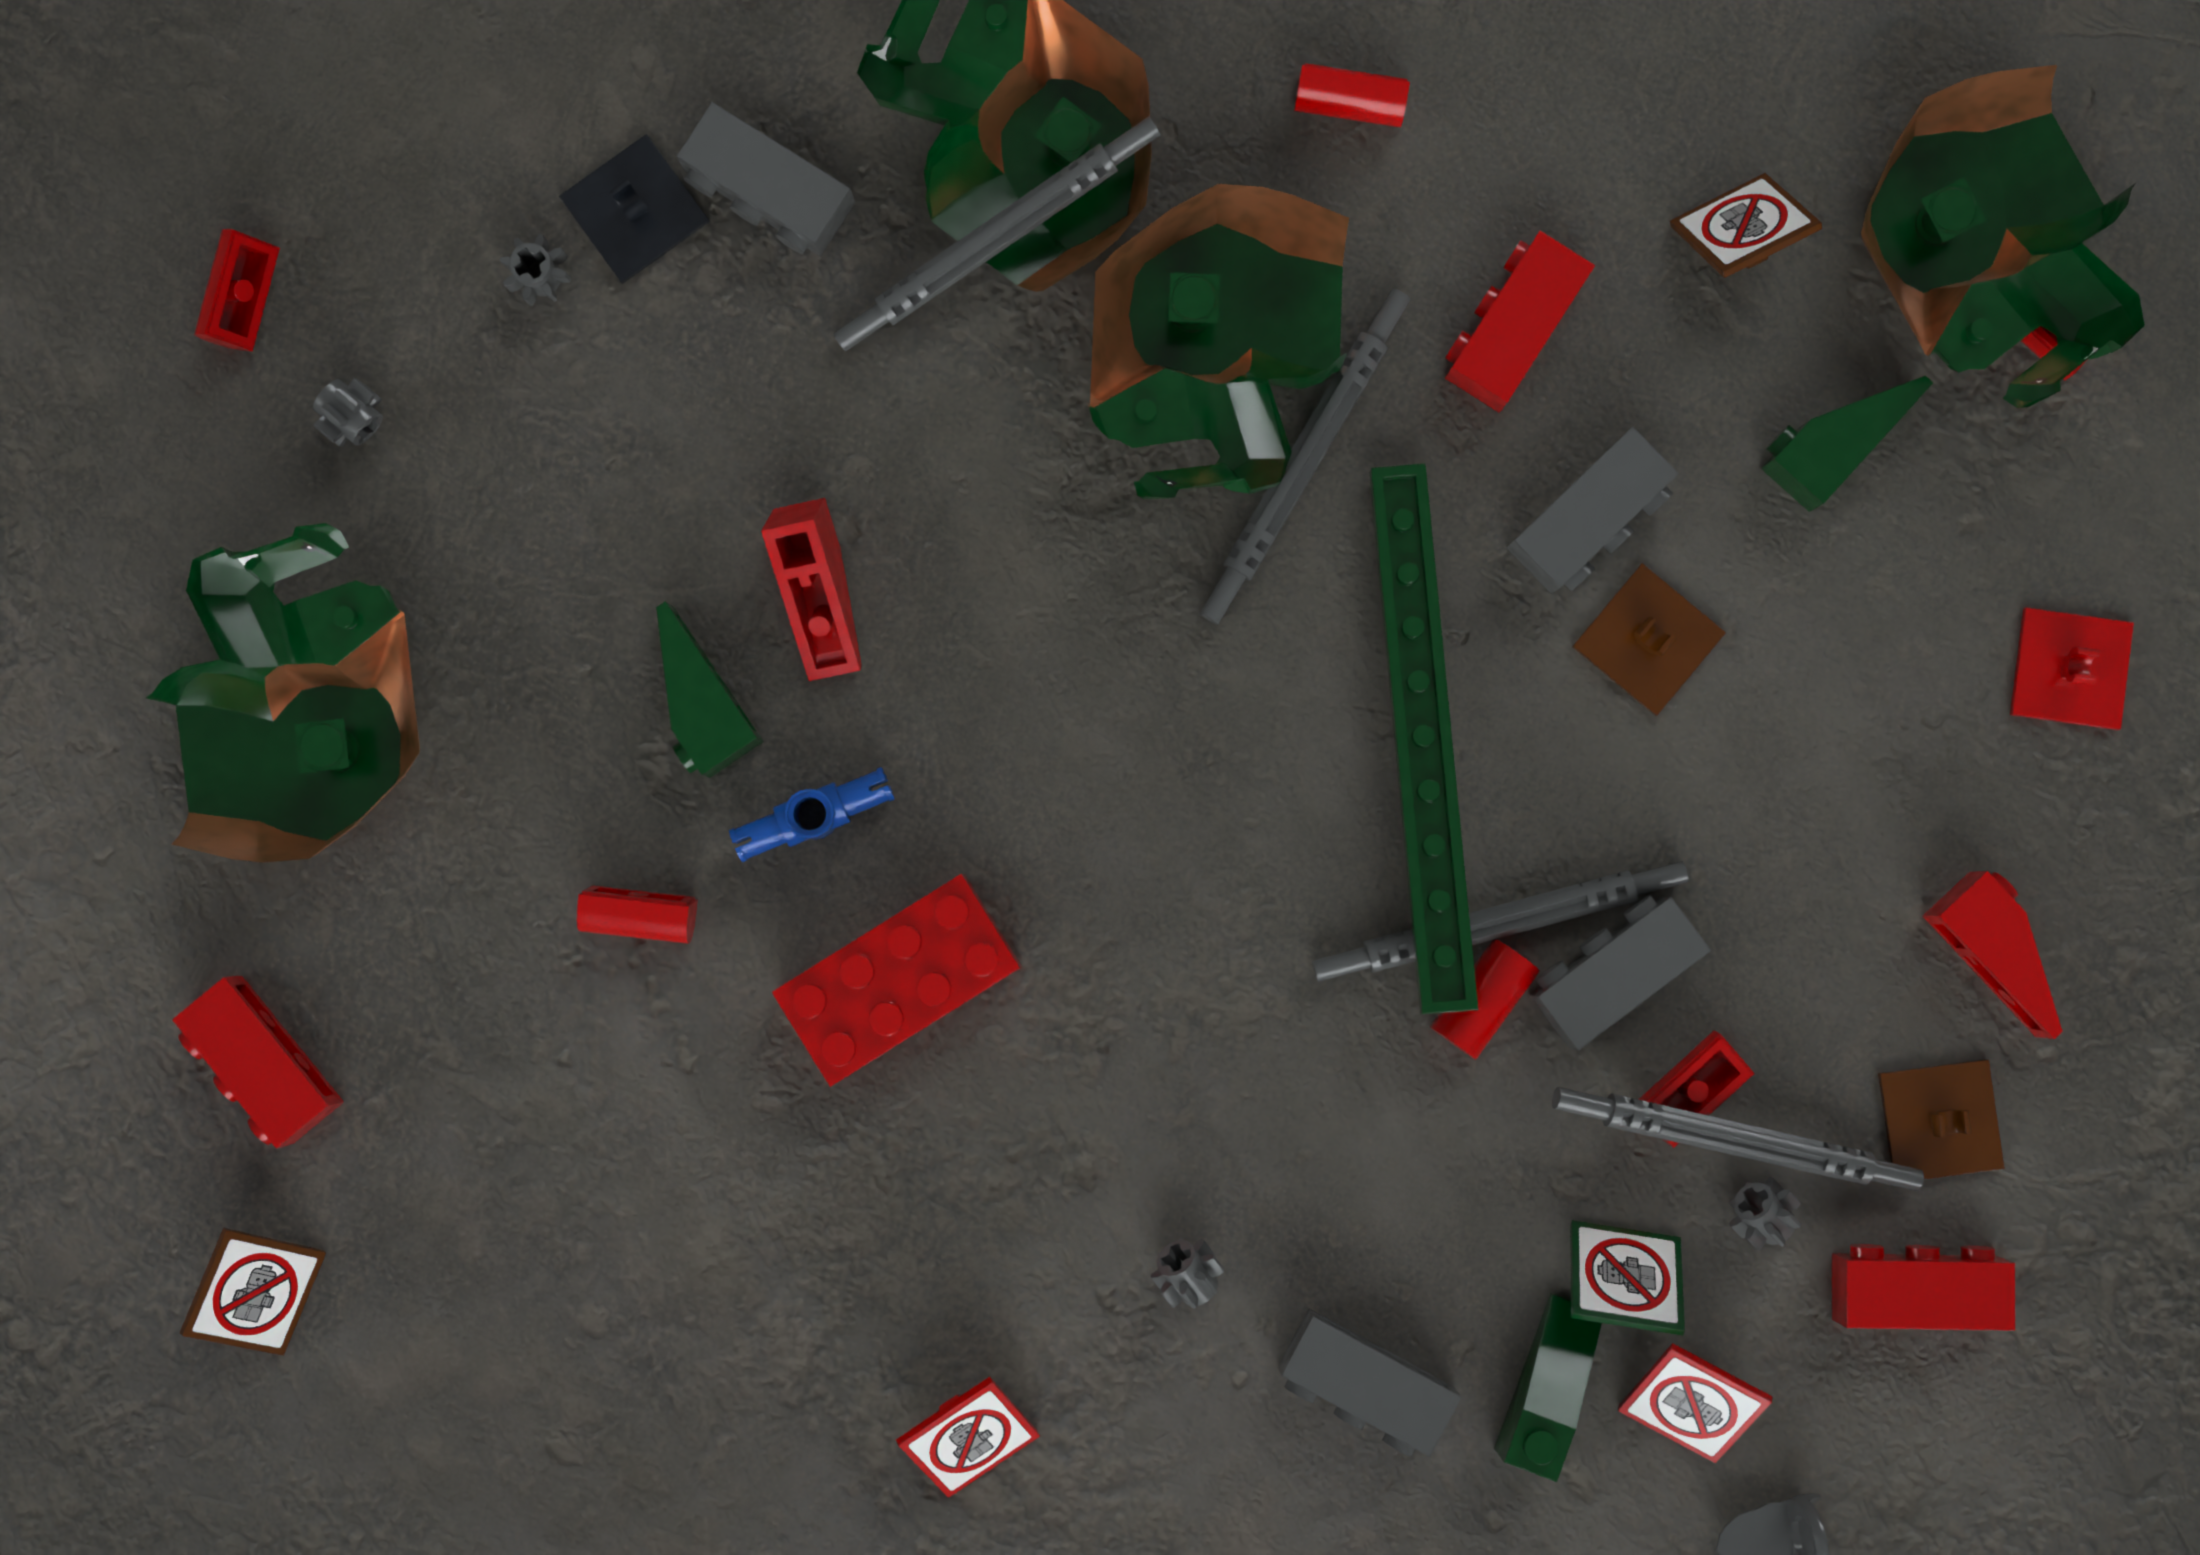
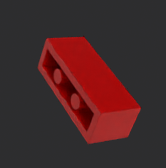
[1445,231,1596,413]
[172,976,344,1149]
[1832,1244,2015,1331]

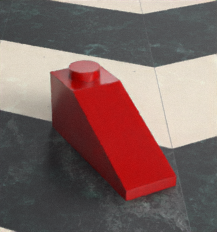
[761,498,862,681]
[1923,871,2063,1039]

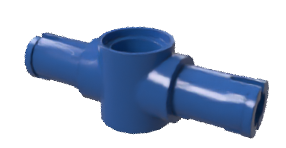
[729,767,895,862]

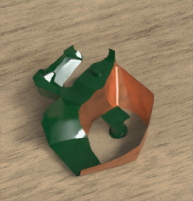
[857,0,1152,292]
[1861,65,2145,408]
[1088,184,1349,499]
[146,523,420,863]

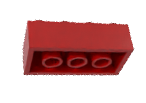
[772,874,1022,1087]

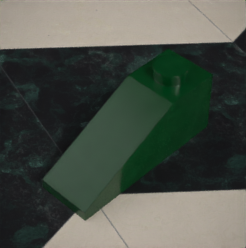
[1761,375,1933,512]
[656,601,764,778]
[1494,1293,1602,1482]

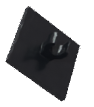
[559,134,710,284]

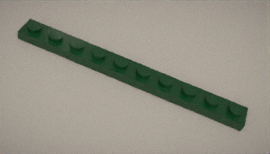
[1369,463,1478,1015]

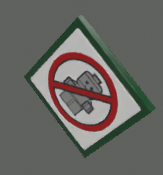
[1570,1220,1685,1336]

